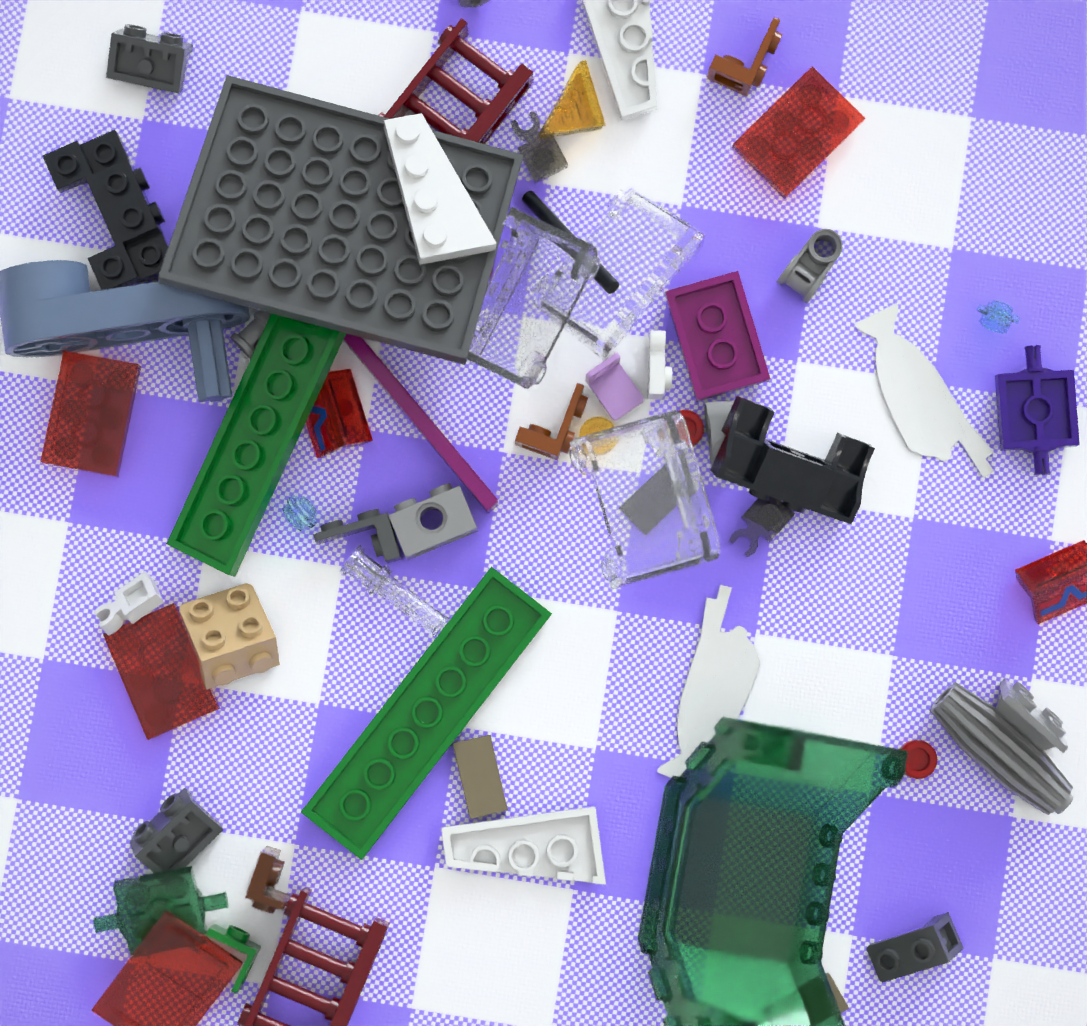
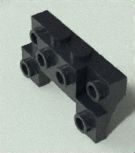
[42,130,169,290]
[710,396,875,525]

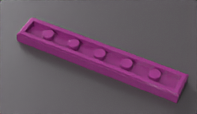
[343,333,498,514]

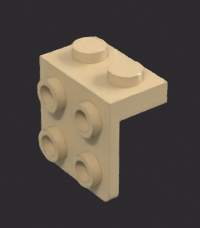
[179,583,280,690]

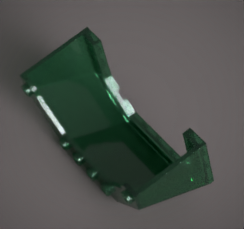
[638,717,908,1026]

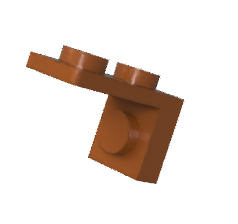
[706,17,783,97]
[515,383,589,461]

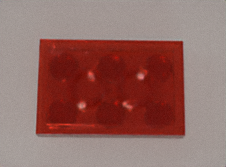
[732,66,866,199]
[40,351,141,478]
[103,603,221,740]

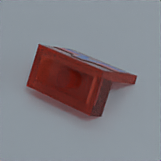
[306,369,373,459]
[1015,540,1087,624]

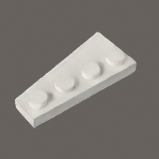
[581,0,658,121]
[384,113,497,265]
[441,806,606,885]

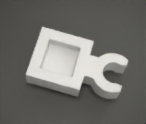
[647,330,672,400]
[94,571,164,635]

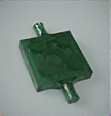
[93,866,229,957]

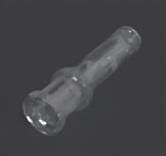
[339,545,449,637]

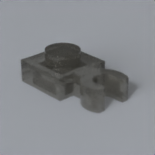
[512,111,568,184]
[728,497,795,558]

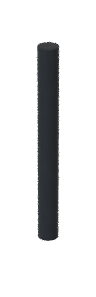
[522,191,619,294]

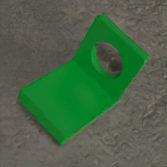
[206,924,262,994]

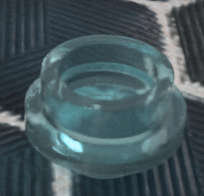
[282,495,317,531]

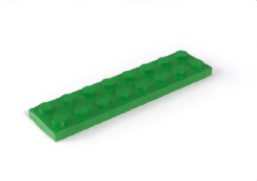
[166,313,346,577]
[301,566,552,860]

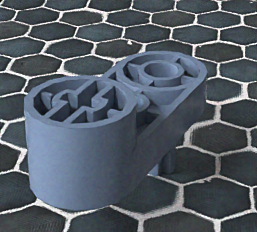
[0,260,250,402]

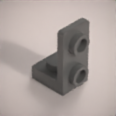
[313,509,402,564]
[866,912,964,982]

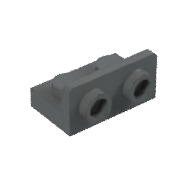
[106,24,193,94]
[130,788,224,885]

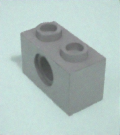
[388,483,478,560]

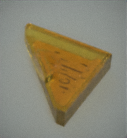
[539,60,606,139]

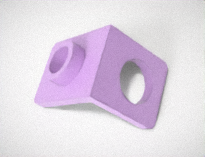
[585,352,644,421]

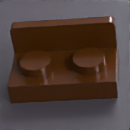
[245,845,290,914]

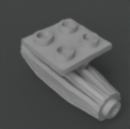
[930,678,1074,815]

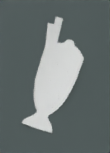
[854,303,994,478]
[657,585,761,790]

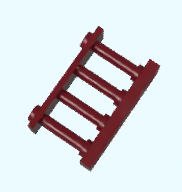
[378,18,534,144]
[237,887,390,1026]

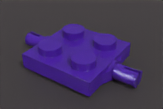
[995,345,1080,476]

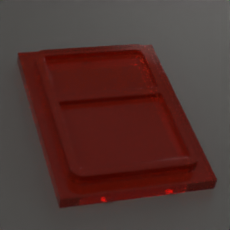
[91,910,243,1026]

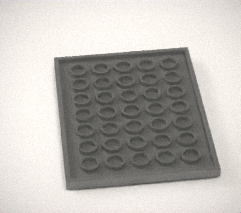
[158,75,524,365]

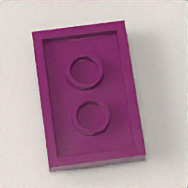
[664,271,771,402]

